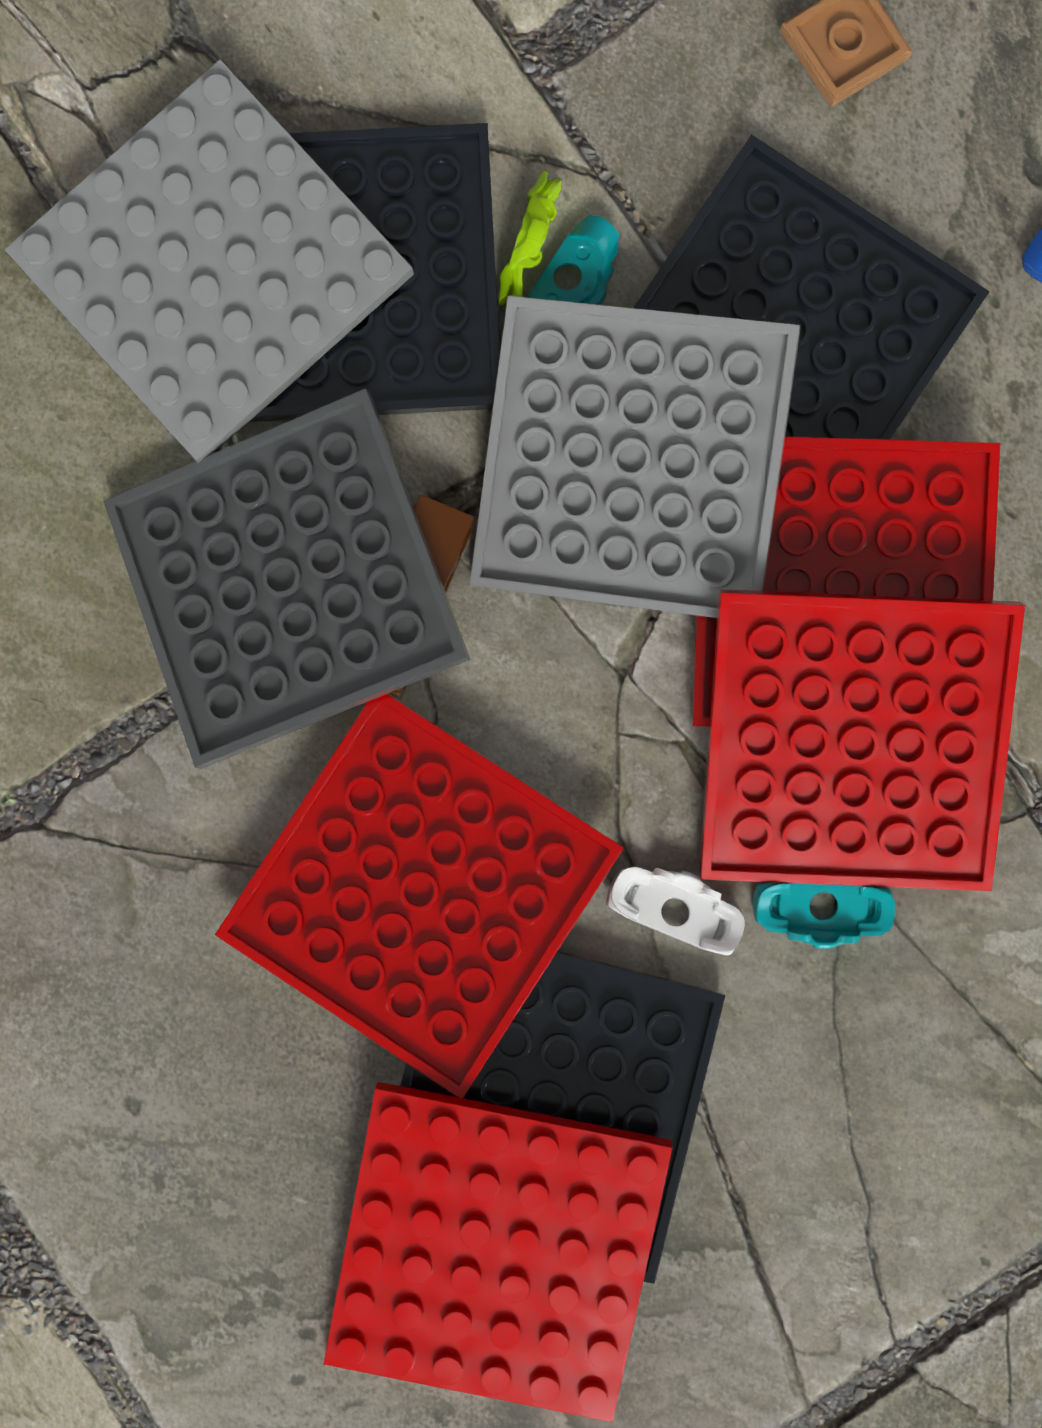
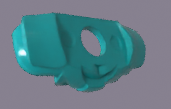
[527,215,619,305]
[752,882,895,949]

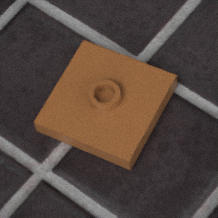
[780,0,913,108]

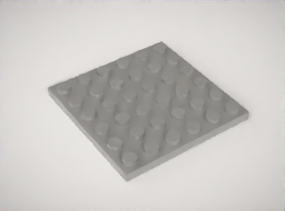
[4,60,414,463]
[470,296,800,618]

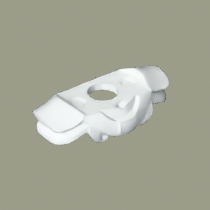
[606,867,745,955]

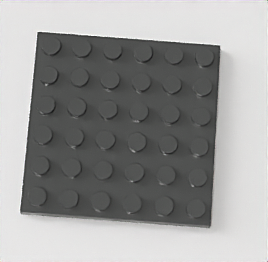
[103,388,471,769]

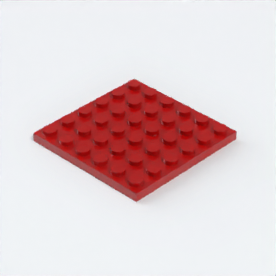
[692,437,1000,727]
[699,589,1025,891]
[215,694,624,1098]
[323,1082,673,1422]

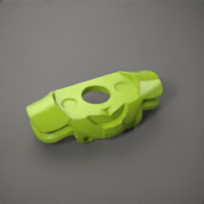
[498,171,562,306]

